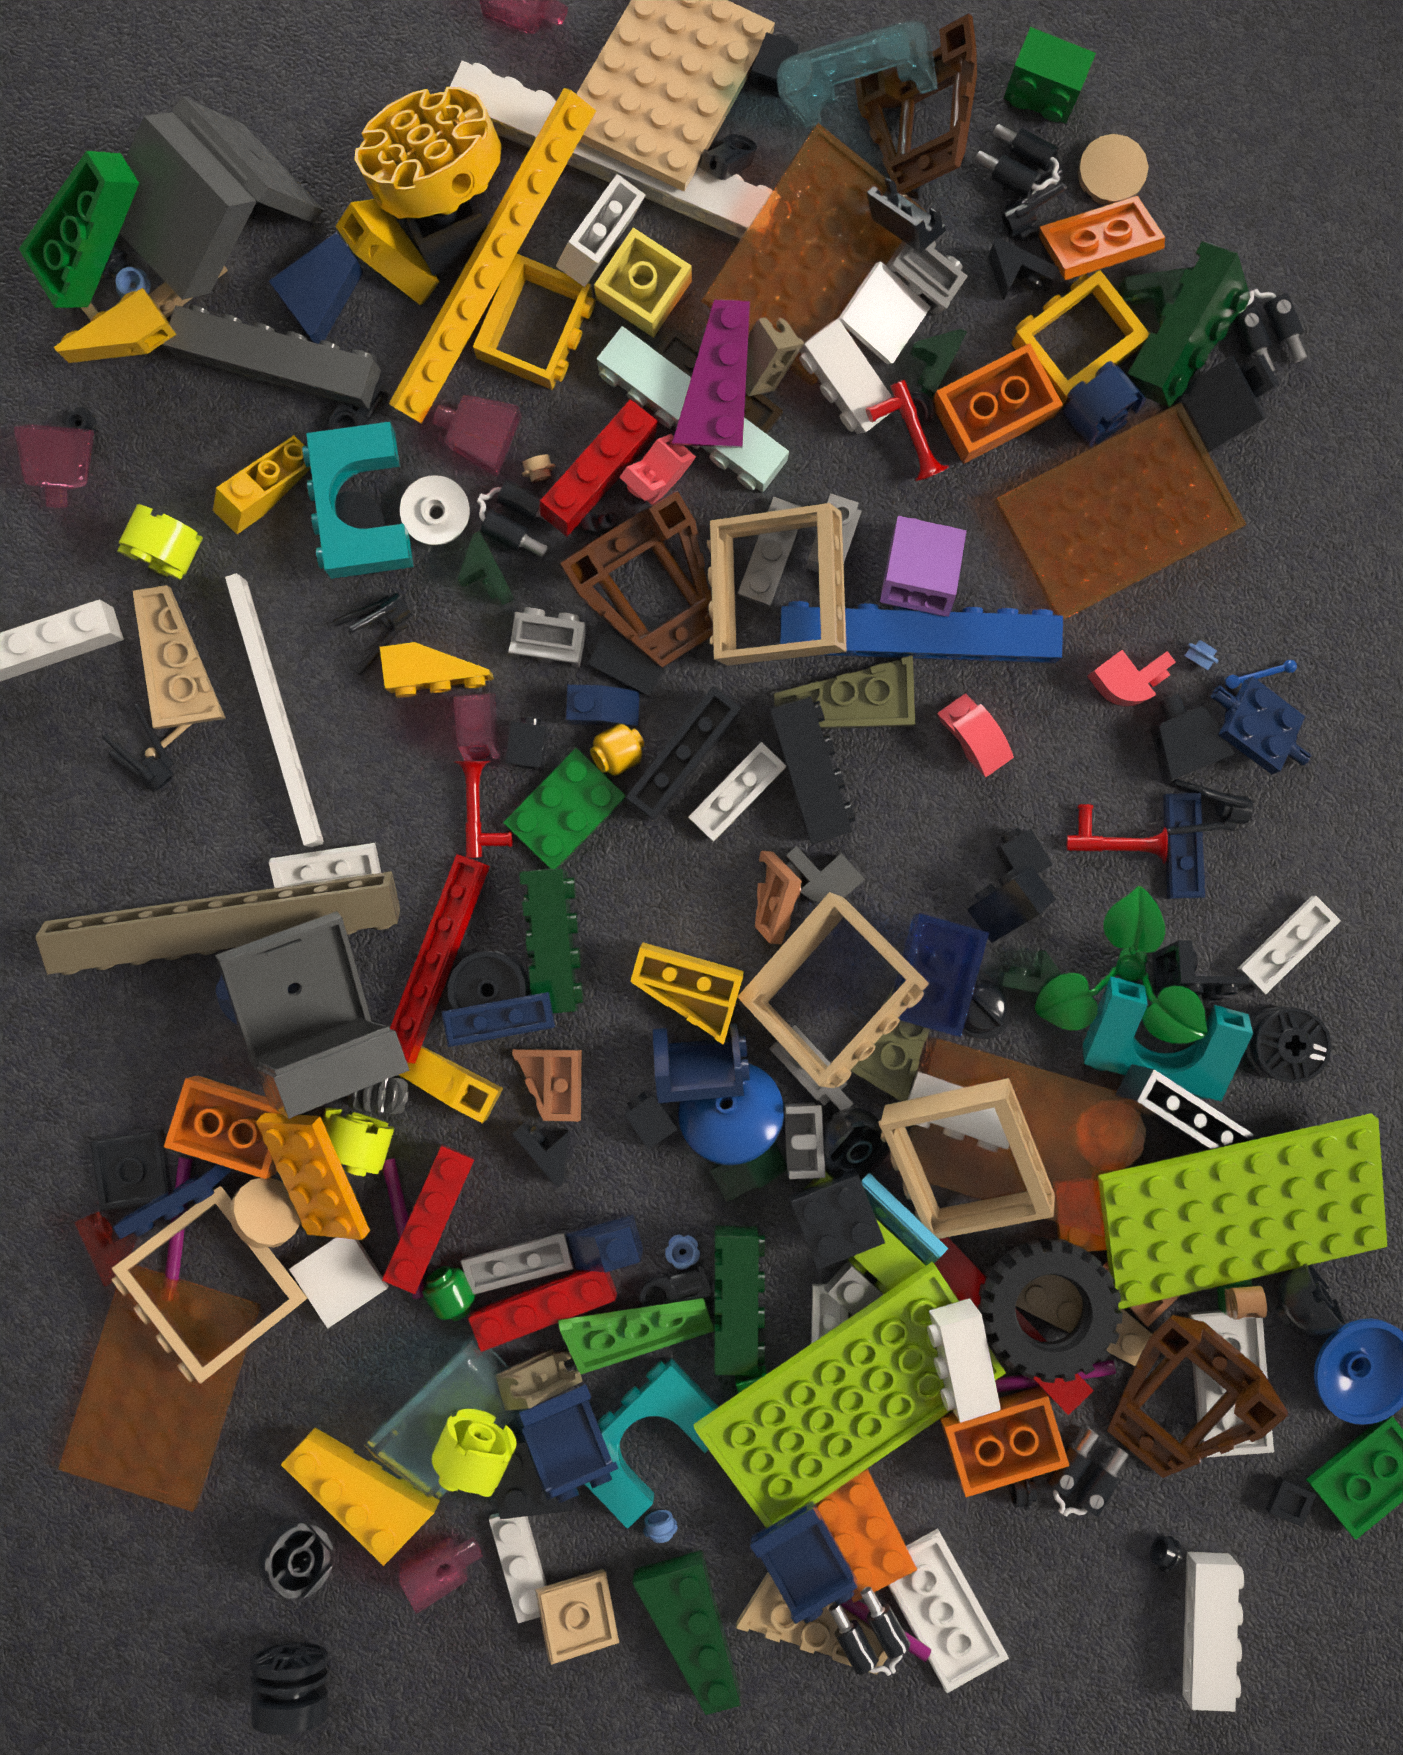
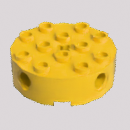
[354,87,501,219]

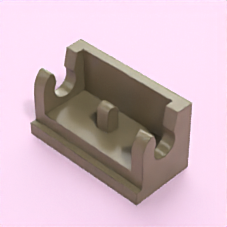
[745,317,805,396]
[495,1349,583,1410]

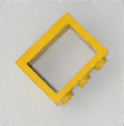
[473,254,596,390]
[1011,270,1150,408]

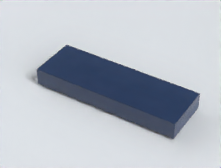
[1163,793,1205,899]
[442,992,555,1047]

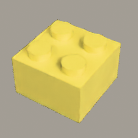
[594,228,692,338]

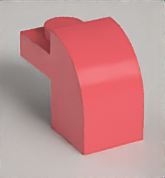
[620,434,696,505]
[1087,650,1176,706]
[937,693,1014,778]

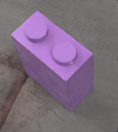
[880,516,967,617]

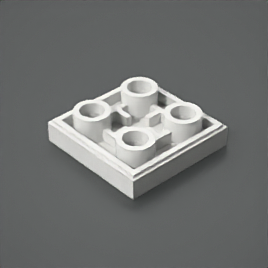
[839,262,930,364]
[289,1238,389,1328]

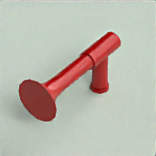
[866,379,949,481]
[454,761,513,858]
[1066,804,1168,864]

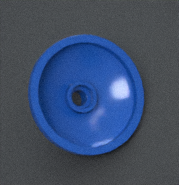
[678,1063,784,1165]
[1314,1318,1403,1425]

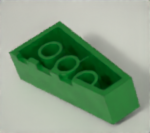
[19,151,139,308]

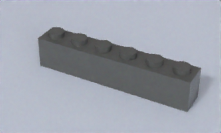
[163,305,381,410]

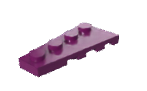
[672,299,750,448]

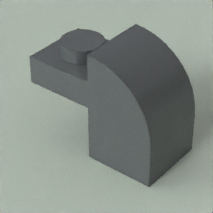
[785,846,865,903]

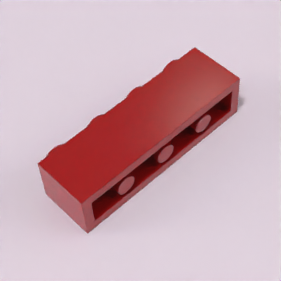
[540,399,658,537]
[382,1144,474,1294]
[468,1270,617,1352]

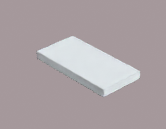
[1188,1310,1274,1457]
[888,1528,1009,1693]

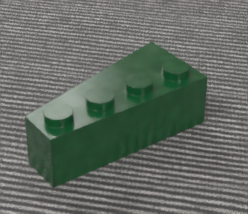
[1128,241,1251,408]
[519,869,583,1013]
[715,1226,765,1375]
[633,1550,741,1715]

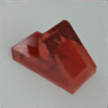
[74,1211,137,1287]

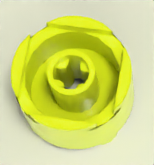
[117,504,203,580]
[322,1108,394,1176]
[431,1409,516,1497]

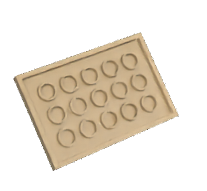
[577,0,775,192]

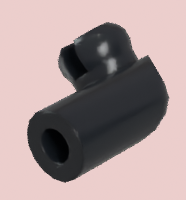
[578,510,616,537]

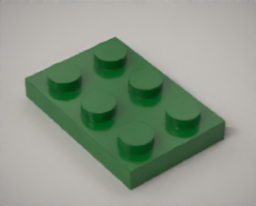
[503,748,626,869]
[1306,1416,1403,1540]

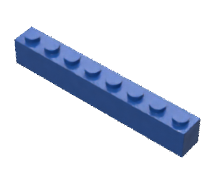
[779,601,1063,663]

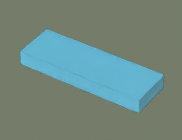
[861,1173,948,1265]

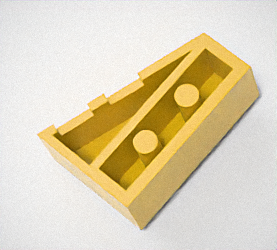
[630,942,744,1045]

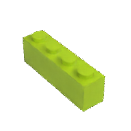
[803,1169,926,1294]

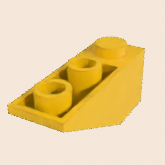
[335,199,440,305]
[54,288,176,363]
[213,435,311,534]
[380,642,494,698]
[399,1046,503,1123]

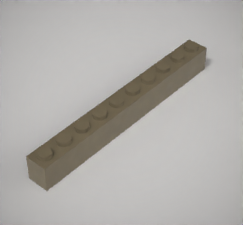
[35,871,400,975]

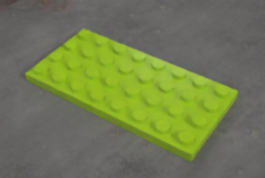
[1098,1113,1387,1310]
[693,1262,1006,1528]

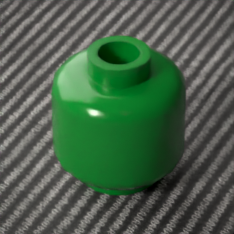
[422,1266,476,1321]

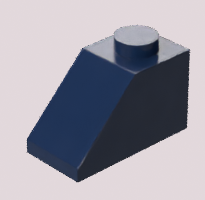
[566,685,640,727]

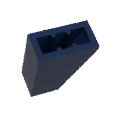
[269,232,363,344]
[566,1214,643,1273]

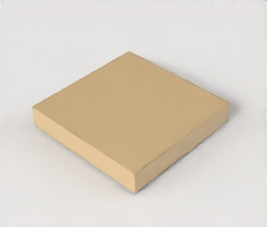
[535,1569,619,1665]

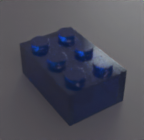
[891,913,989,1037]

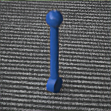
[1225,660,1297,689]

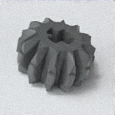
[347,1077,409,1114]

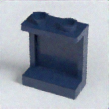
[653,1023,750,1103]
[515,1385,619,1504]
[750,1501,858,1624]

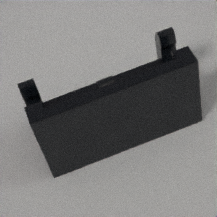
[867,178,946,253]

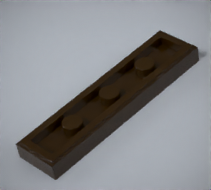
[656,328,783,434]

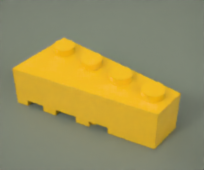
[281,1428,440,1566]

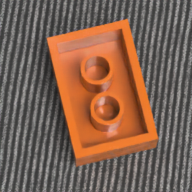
[933,343,1063,464]
[164,1076,281,1179]
[940,1386,1069,1497]

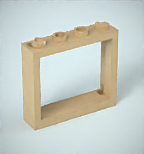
[707,503,847,666]
[738,892,929,1088]
[878,1078,1055,1239]
[111,1186,307,1384]

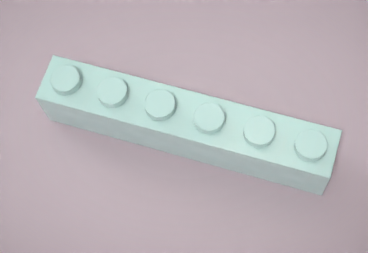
[597,326,789,493]

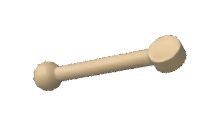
[145,724,192,760]

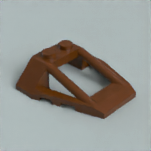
[854,13,977,195]
[559,491,713,668]
[1107,1315,1288,1478]

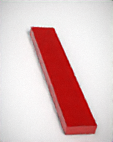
[390,854,490,1064]
[934,1237,1094,1415]

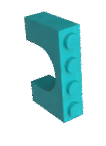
[302,422,414,579]
[1083,976,1253,1102]
[585,1358,718,1529]

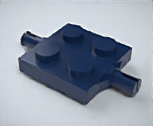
[1211,676,1311,775]

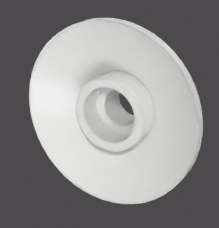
[400,475,470,545]

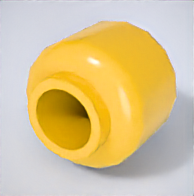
[590,723,644,775]

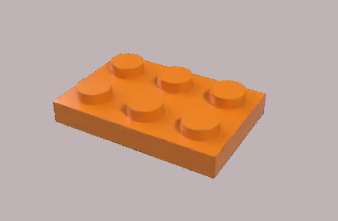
[1039,196,1165,280]
[815,1468,917,1603]

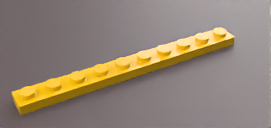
[389,88,596,424]

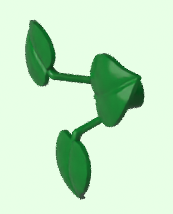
[1035,886,1208,1044]

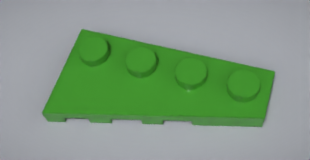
[558,1298,715,1374]

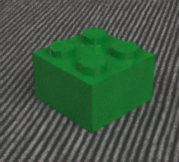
[1003,27,1096,124]

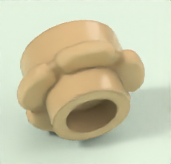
[522,454,555,482]

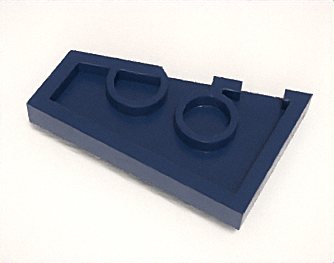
[113,1163,232,1239]

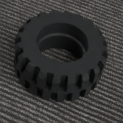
[978,1237,1123,1383]

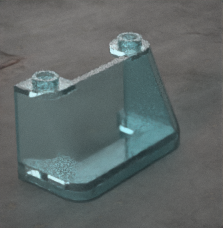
[777,19,938,128]
[364,1335,527,1498]

